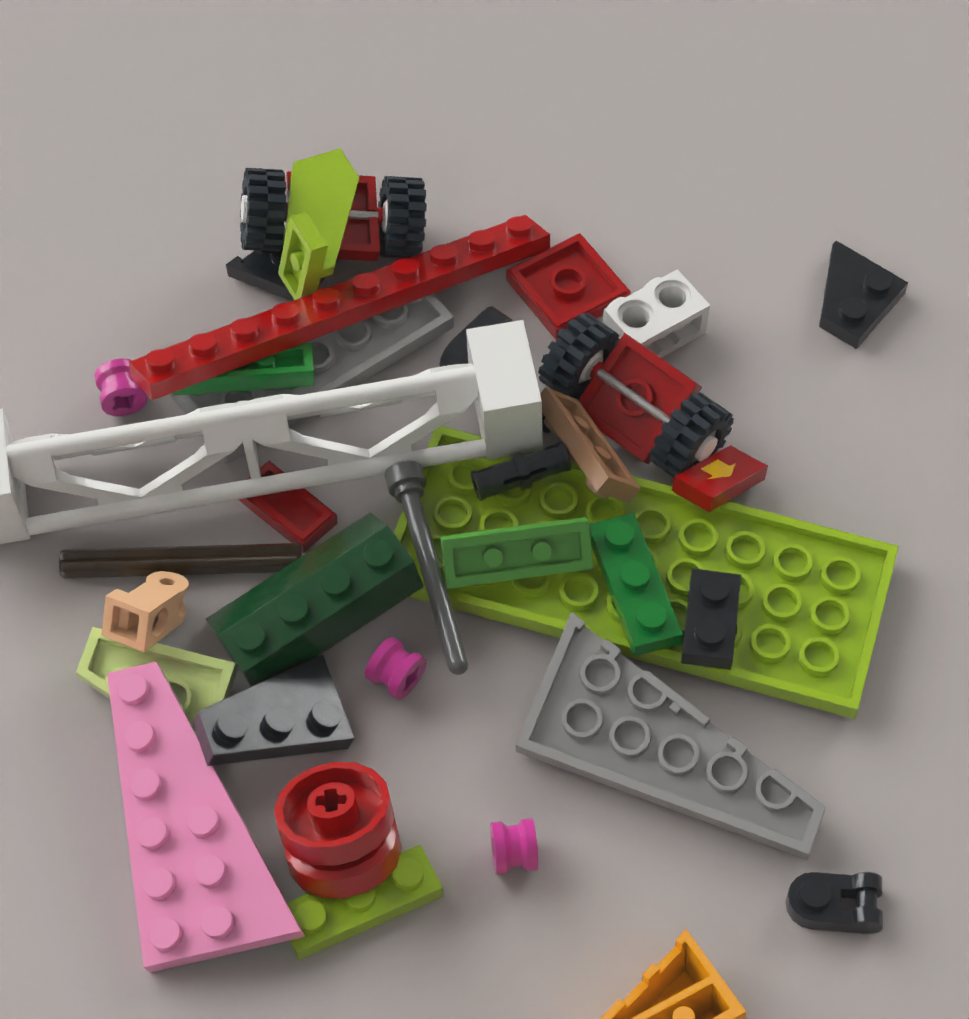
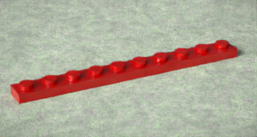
[129,214,550,401]

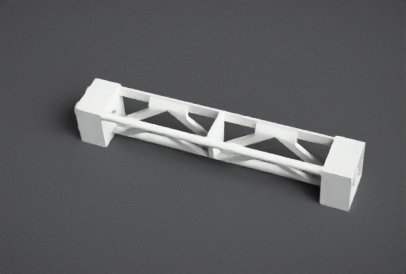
[0,320,543,544]

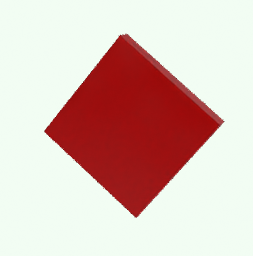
[506,233,631,340]

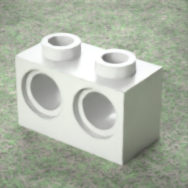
[603,269,710,358]

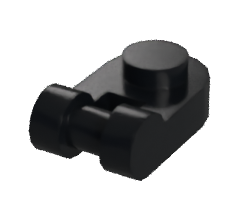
[785,872,883,934]

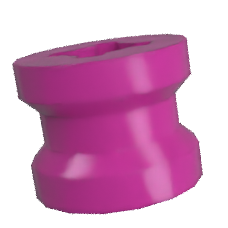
[94,358,147,416]
[364,636,427,700]
[490,818,538,875]

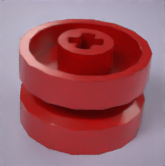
[274,762,402,898]

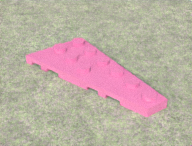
[107,662,306,973]

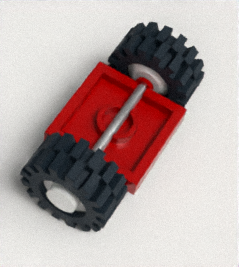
[240,168,427,261]
[538,313,734,478]

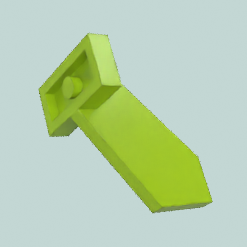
[278,148,359,300]

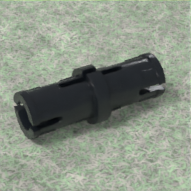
[470,441,571,501]

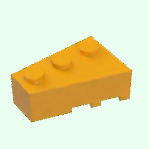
[600,929,746,1019]

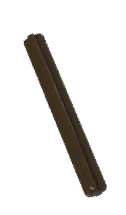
[59,543,302,578]

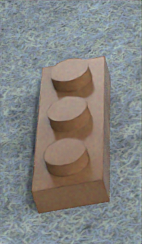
[540,387,641,503]

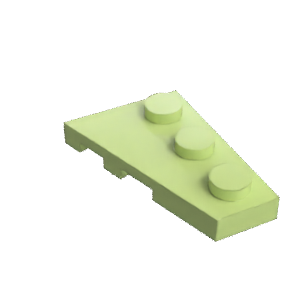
[76,627,238,735]

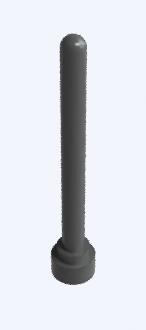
[384,461,468,675]

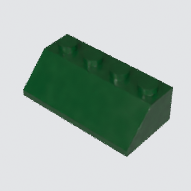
[206,512,424,687]

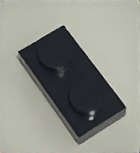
[681,568,741,670]

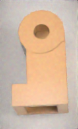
[101,571,189,652]

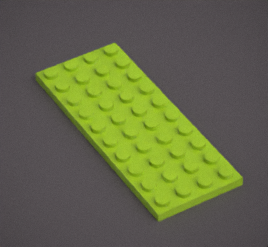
[394,426,899,719]

